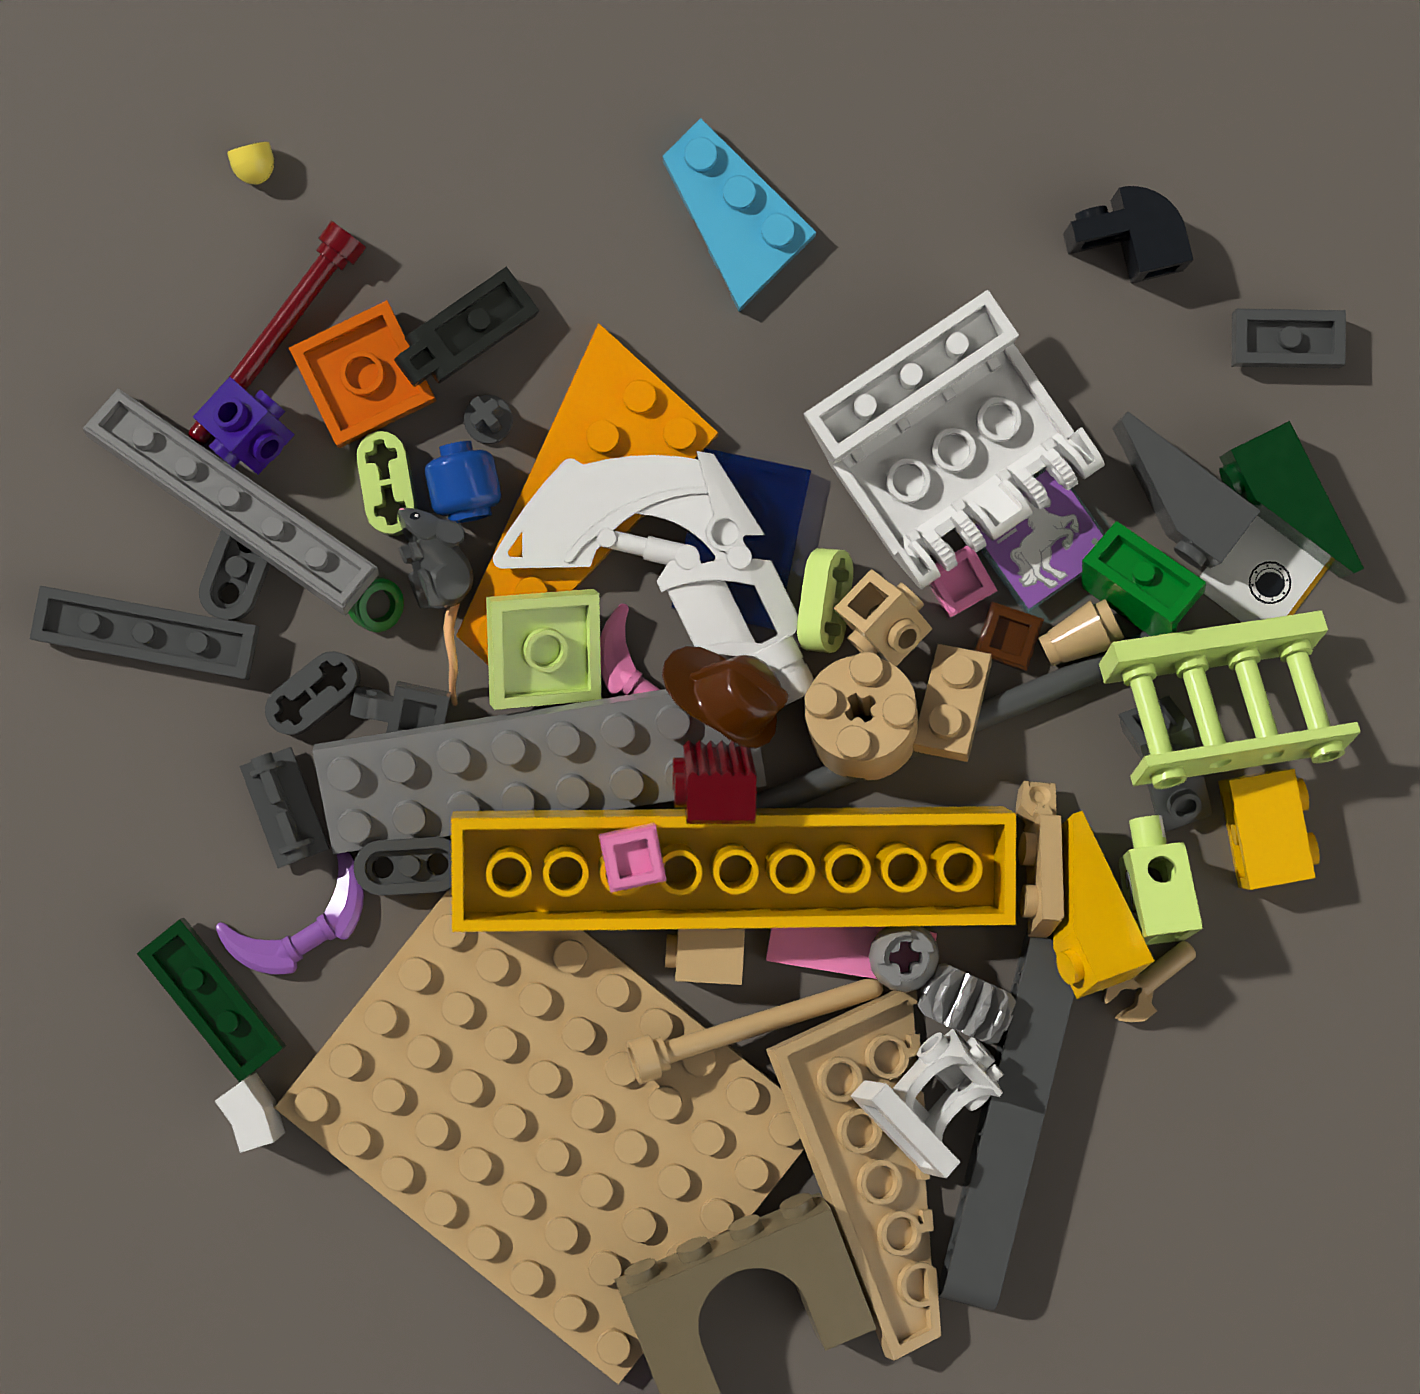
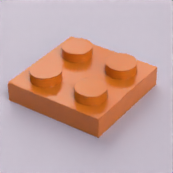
[289,300,437,448]

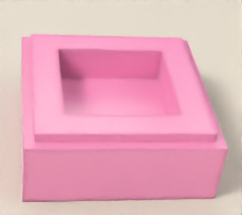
[929,546,998,619]
[599,823,667,892]

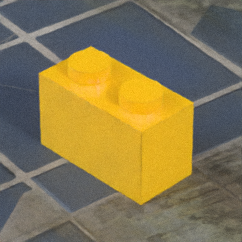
[1218,769,1320,890]

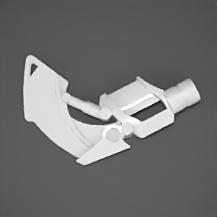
[493,451,814,705]

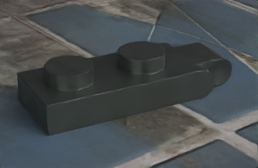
[394,266,539,387]

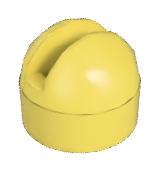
[227,142,274,184]

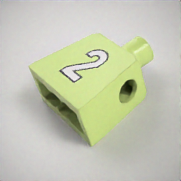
[1119,815,1203,945]

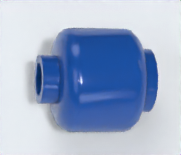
[425,441,502,523]

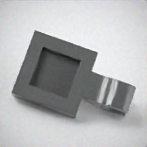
[350,681,451,733]

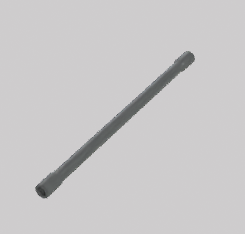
[756,631,1150,808]

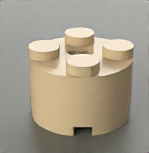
[804,652,919,780]

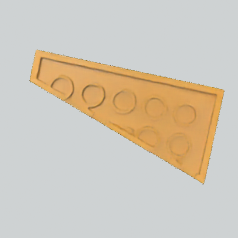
[456,323,718,665]

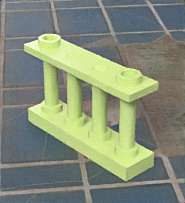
[1099,610,1361,789]

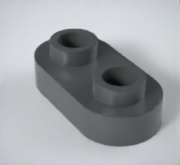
[199,530,271,621]
[354,837,452,895]

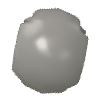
[869,926,940,993]

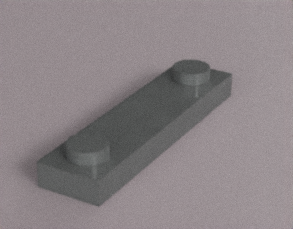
[29,586,259,680]

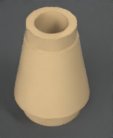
[1038,599,1124,667]

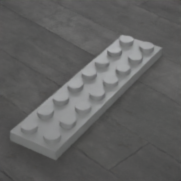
[312,689,766,854]

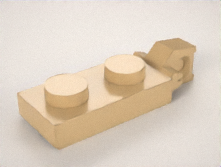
[1015,781,1064,938]

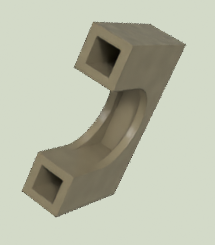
[615,1192,877,1394]

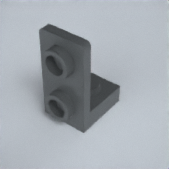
[1118,696,1212,832]

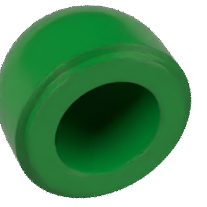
[348,576,404,632]

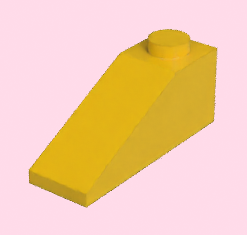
[1053,811,1154,999]

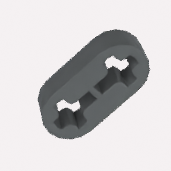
[265,651,361,735]

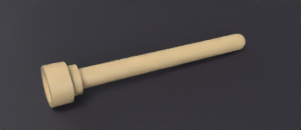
[627,978,883,1084]

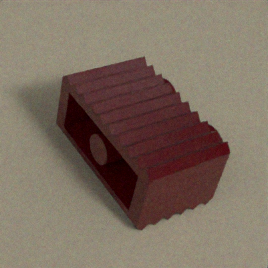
[672,740,757,824]

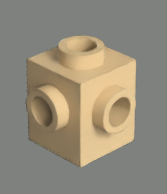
[833,569,933,667]

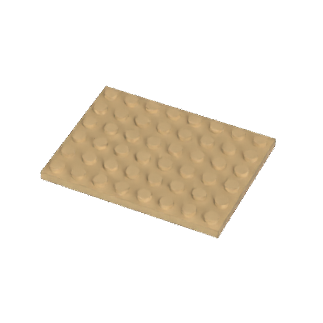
[274,888,804,1385]

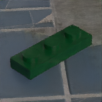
[137,918,286,1083]

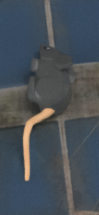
[398,508,474,706]

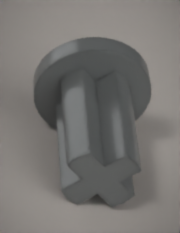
[464,395,513,444]

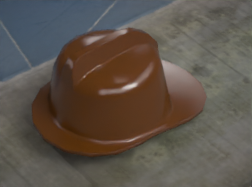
[662,646,789,749]

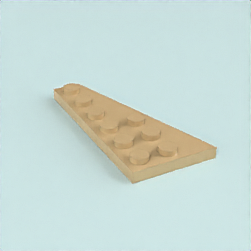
[766,990,941,1361]

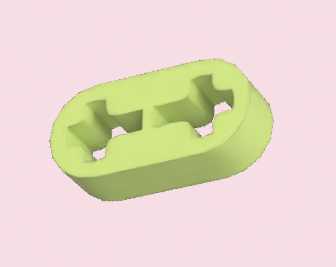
[357,431,417,536]
[797,548,854,653]

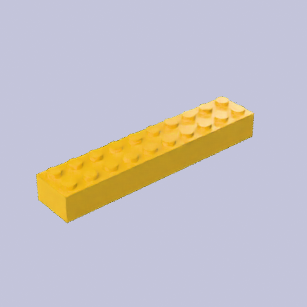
[451,806,1016,932]

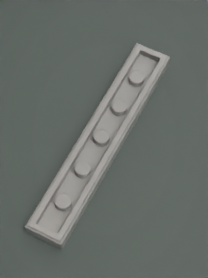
[83,388,379,616]

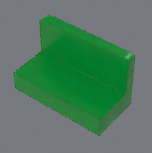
[1082,521,1206,636]

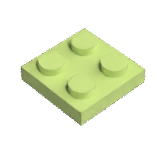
[486,589,602,710]

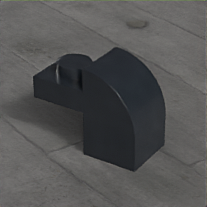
[1063,186,1194,284]

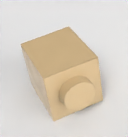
[665,928,745,985]

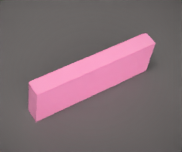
[766,926,937,979]

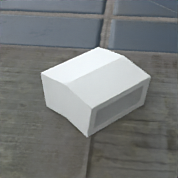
[215,1073,285,1153]

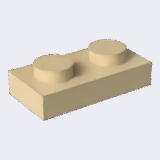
[913,644,992,762]

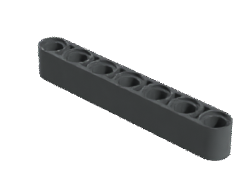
[938,930,1074,1311]

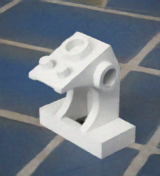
[850,1029,1004,1178]

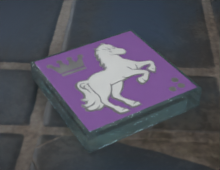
[976,469,1105,613]

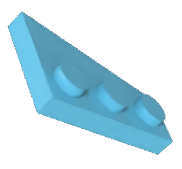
[662,118,816,312]

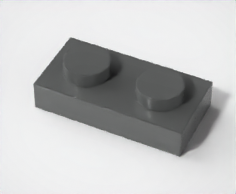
[1232,309,1346,368]

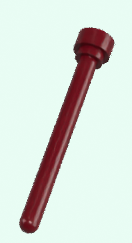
[188,221,366,446]

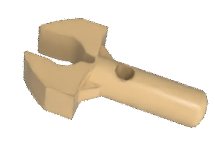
[1101,940,1196,1022]

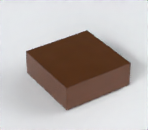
[974,602,1044,671]

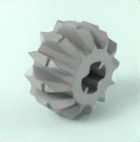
[918,963,1016,1044]

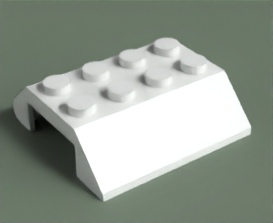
[803,290,1105,590]

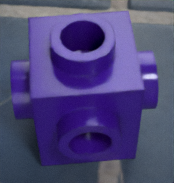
[193,376,295,475]

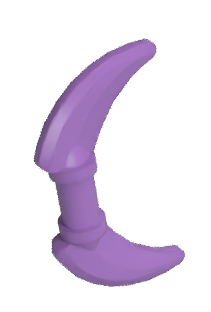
[216,852,364,975]

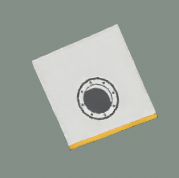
[1199,516,1328,622]

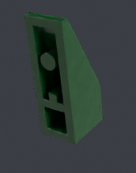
[1219,421,1364,578]

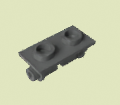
[240,747,330,869]

